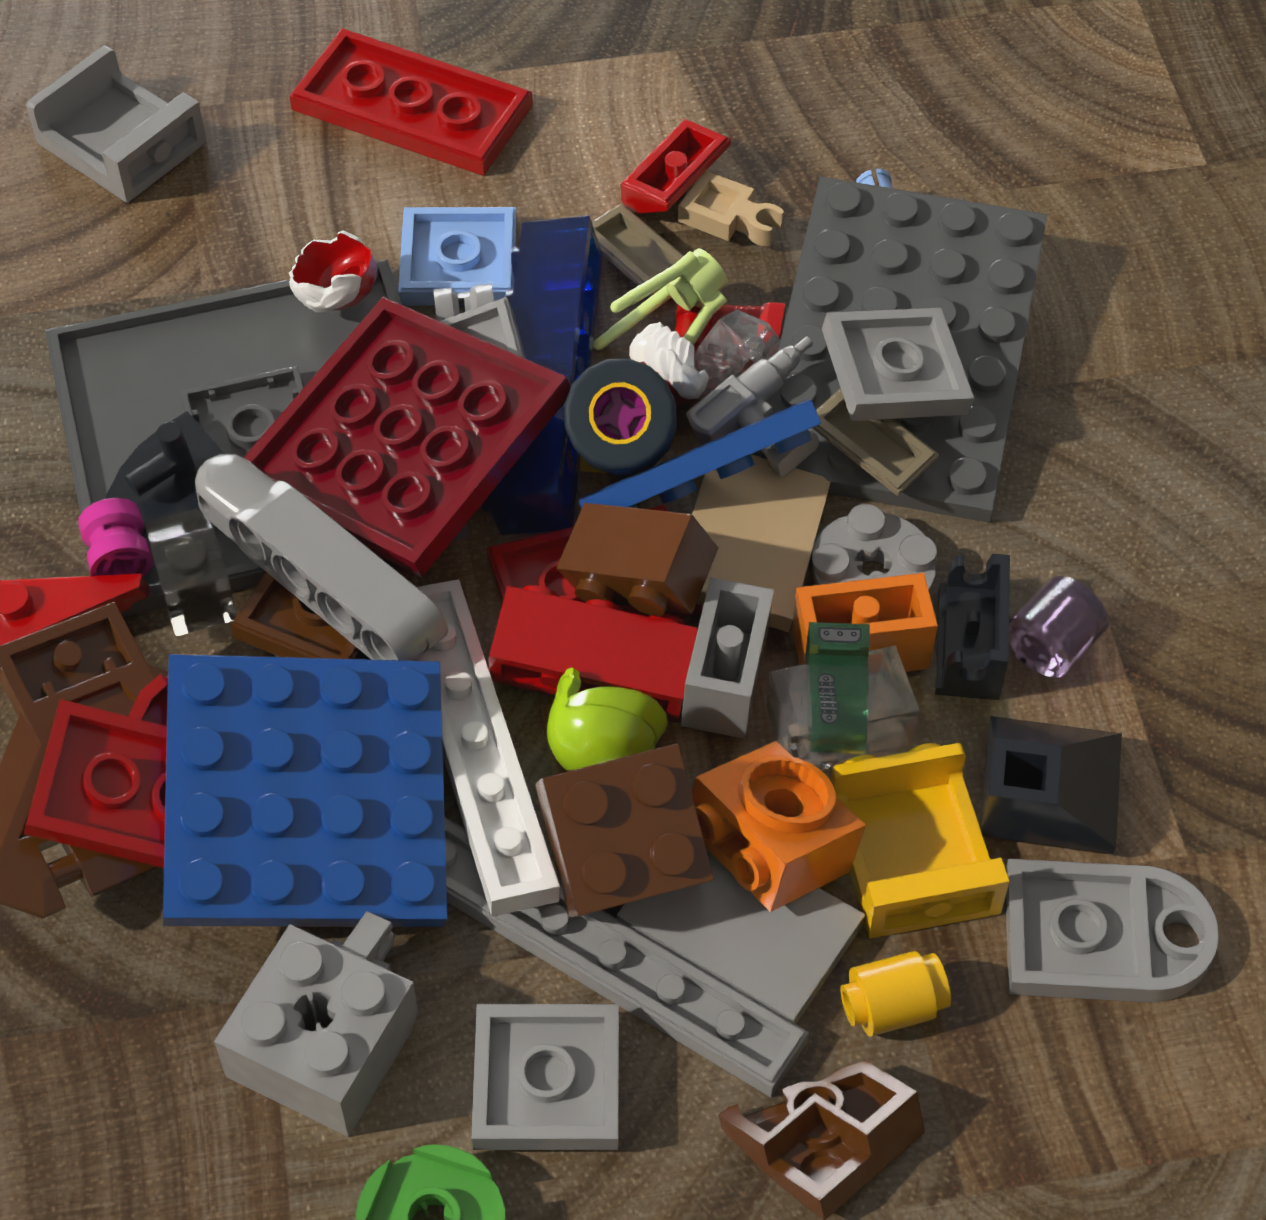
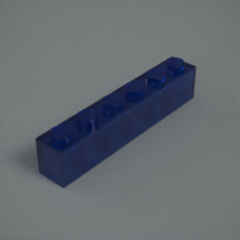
[481,215,603,535]

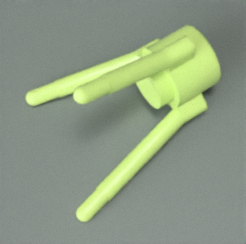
[593,248,728,350]

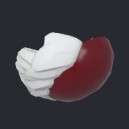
[629,322,709,410]

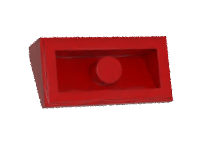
[620,119,731,214]

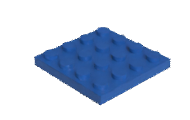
[163,654,447,927]

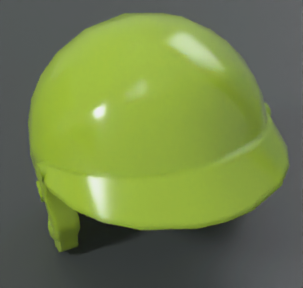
[547,667,668,771]

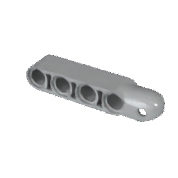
[195,454,448,661]

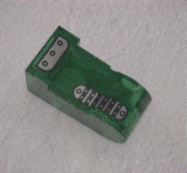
[805,622,870,754]

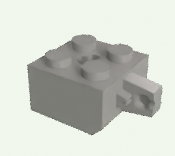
[214,911,418,1137]

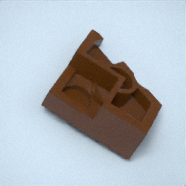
[718,1060,925,1220]

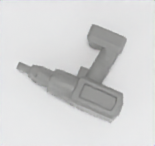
[686,336,819,477]

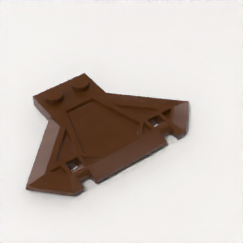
[0,602,168,919]

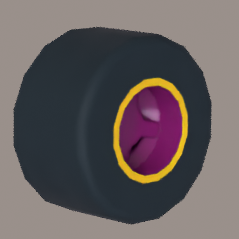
[564,359,677,475]

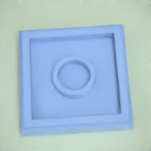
[398,207,517,306]

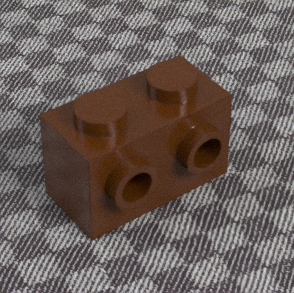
[556,503,719,616]

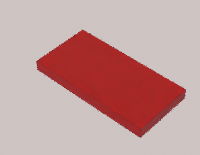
[289,28,533,176]

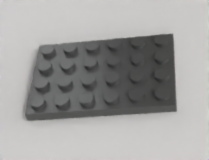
[753,176,1048,523]

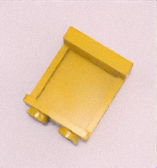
[831,743,1010,939]

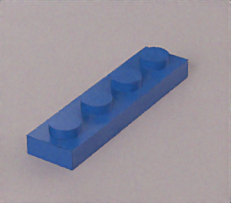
[579,400,821,508]

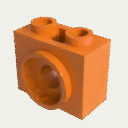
[691,741,866,912]

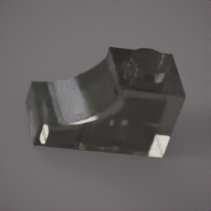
[144,508,237,636]

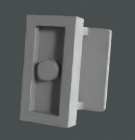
[26,45,207,203]

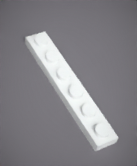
[416,579,560,917]

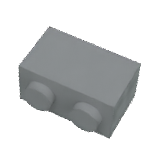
[681,577,774,739]

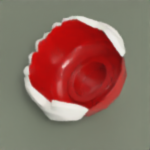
[289,231,378,312]

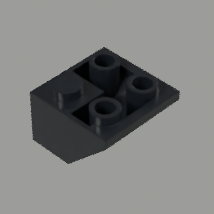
[980,716,1122,854]

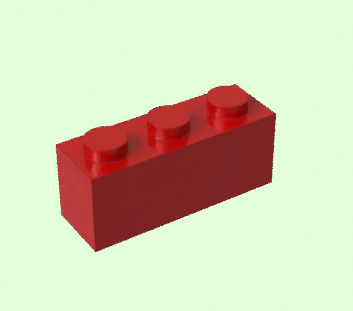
[489,585,698,723]

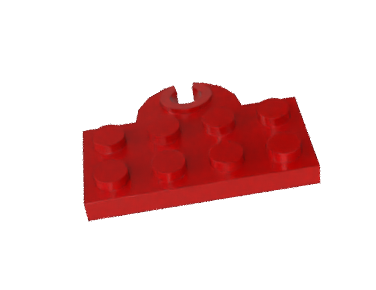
[23,673,168,868]

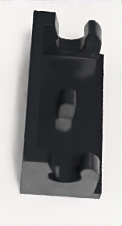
[935,554,1010,700]

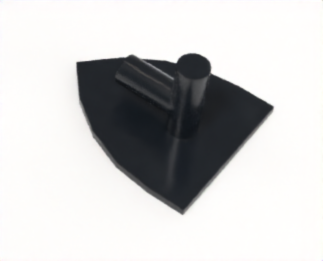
[106,411,225,532]

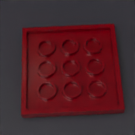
[243,297,571,577]

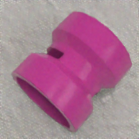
[78,498,153,576]

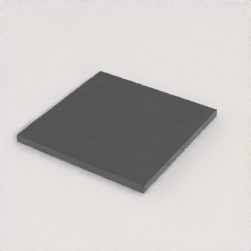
[45,259,470,617]

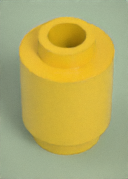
[840,951,951,1037]

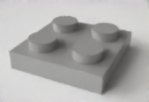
[822,308,974,421]
[471,1004,619,1150]

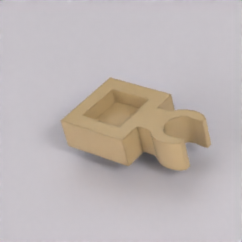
[678,170,784,247]

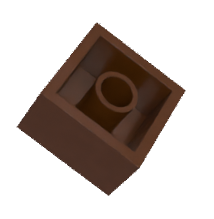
[535,743,714,918]

